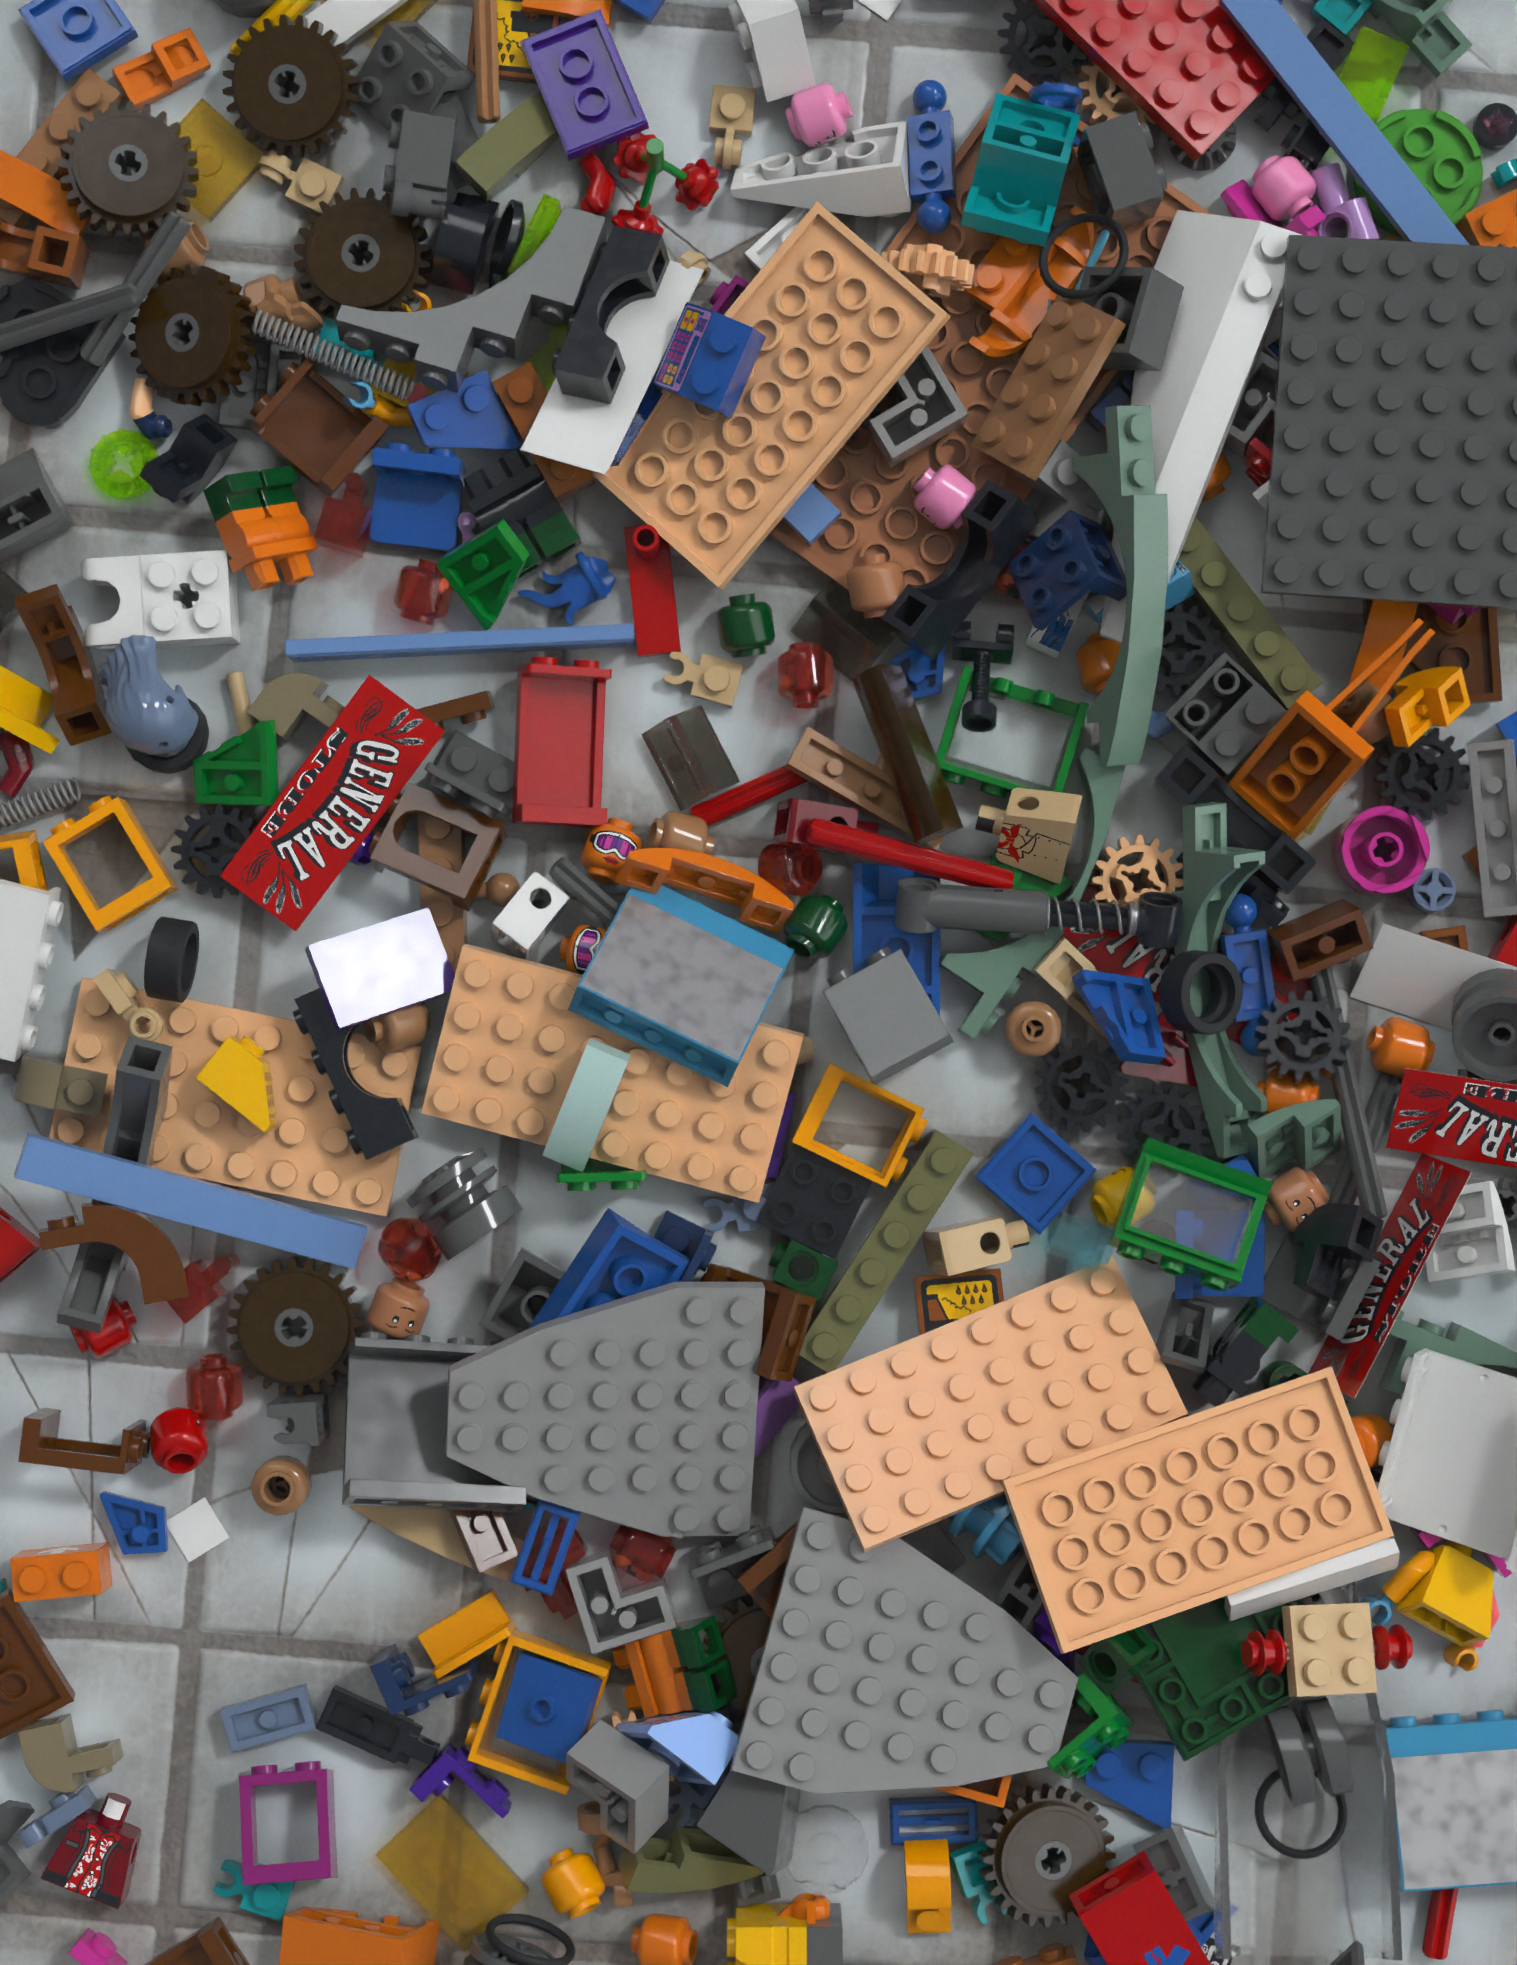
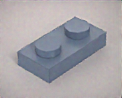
[220,1683,318,1752]

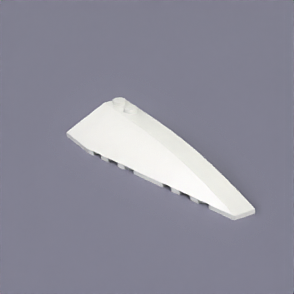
[1100,210,1301,644]

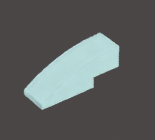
[542,1038,631,1172]

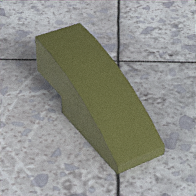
[455,92,559,202]
[618,1826,764,1893]

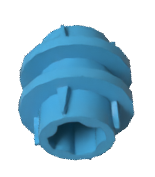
[948,1494,1024,1565]

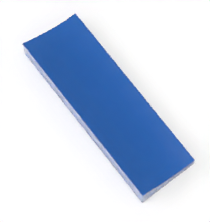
[528,1208,690,1329]

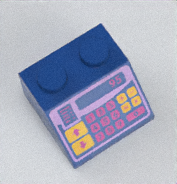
[652,302,766,418]

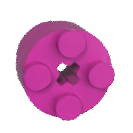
[1333,806,1430,896]

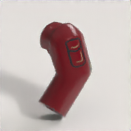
[0,731,35,798]

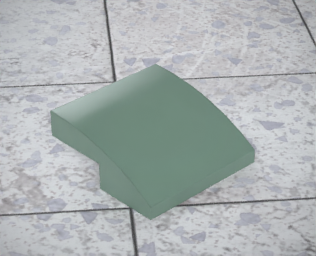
[1247,1099,1341,1178]

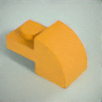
[1384,666,1471,748]
[904,1839,952,1934]

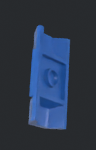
[853,863,940,1016]

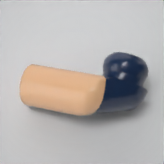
[129,378,173,442]

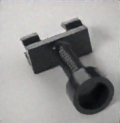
[952,621,1014,732]

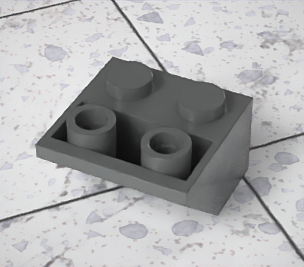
[0,448,75,565]
[1163,651,1287,778]

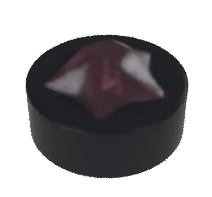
[1473,103,1517,150]

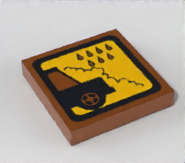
[467,0,560,84]
[913,1268,1004,1335]

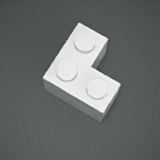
[728,0,816,102]

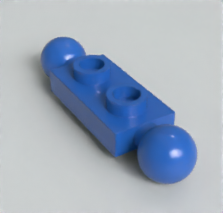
[908,80,956,234]
[1220,894,1275,1057]

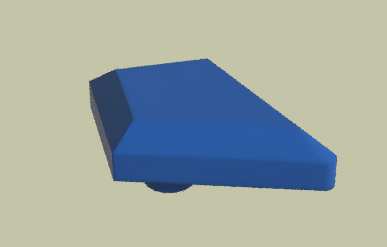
[889,645,946,700]
[100,1491,168,1555]

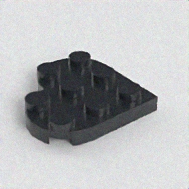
[0,279,126,429]

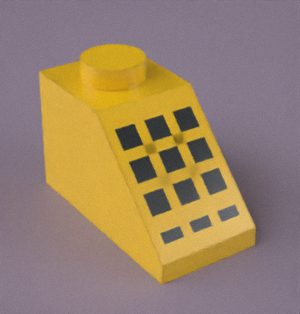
[196,1035,277,1132]

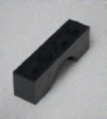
[552,226,670,404]
[882,480,1038,661]
[1153,745,1318,894]
[293,988,419,1160]

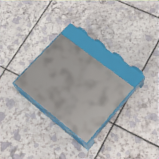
[568,884,794,1087]
[1378,1710,1517,1892]

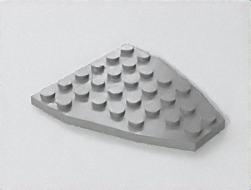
[445,1282,765,1537]
[730,1506,1078,1794]

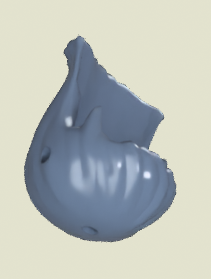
[99,635,198,755]

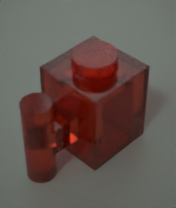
[314,472,372,558]
[167,1253,240,1324]

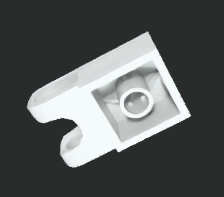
[81,550,240,650]

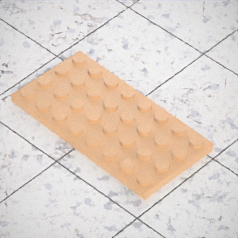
[593,201,951,589]
[421,944,804,1203]
[49,978,423,1217]
[793,1256,1188,1553]
[1001,1366,1394,1654]

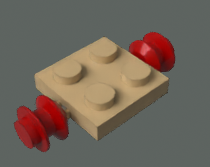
[1241,1603,1413,1697]

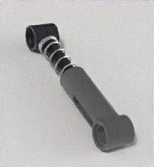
[894,877,1183,948]

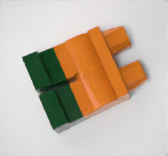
[203,465,318,592]
[612,1615,738,1718]

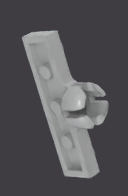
[1467,739,1517,918]

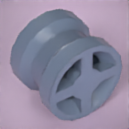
[1406,868,1456,913]

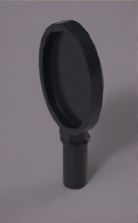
[488,199,526,289]

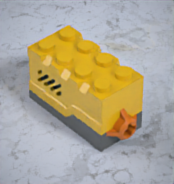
[727,1893,843,1965]

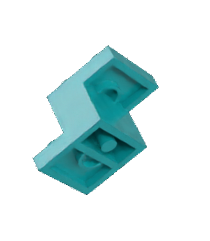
[960,93,1081,247]

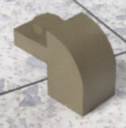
[247,672,345,741]
[13,1055,108,1117]
[18,1713,124,1793]

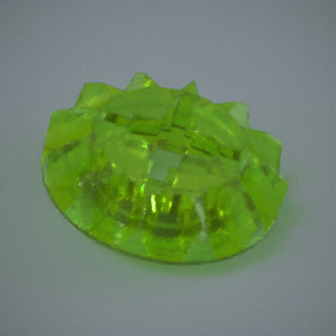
[88,428,158,499]

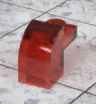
[522,1516,588,1620]

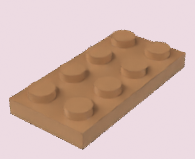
[971,294,1126,481]

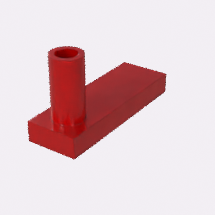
[624,524,681,658]

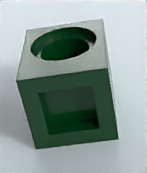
[768,1238,838,1302]
[1078,1627,1158,1696]

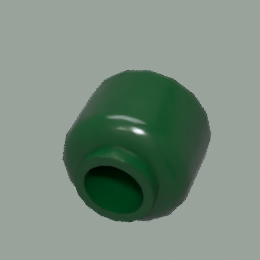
[717,593,775,658]
[783,895,848,960]

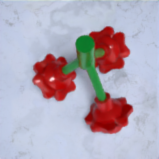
[611,132,719,235]

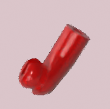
[578,152,616,216]

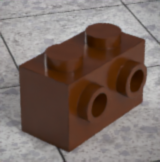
[1266,899,1373,981]

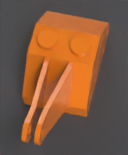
[1228,618,1436,840]

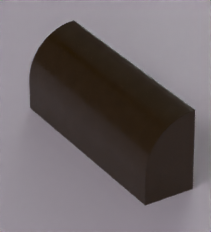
[852,663,964,844]

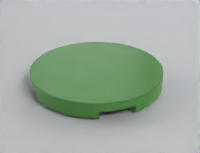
[1352,109,1483,237]

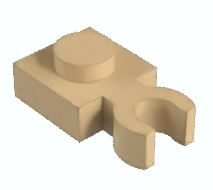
[663,652,744,708]

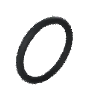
[1038,213,1129,299]
[1254,1769,1347,1859]
[485,1913,575,1965]

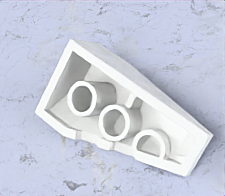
[731,121,912,218]

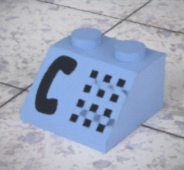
[615,1710,739,1785]

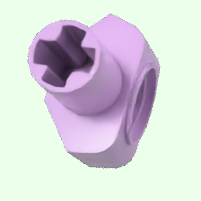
[1310,163,1379,240]

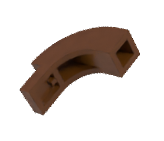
[15,584,112,746]
[39,1202,189,1305]

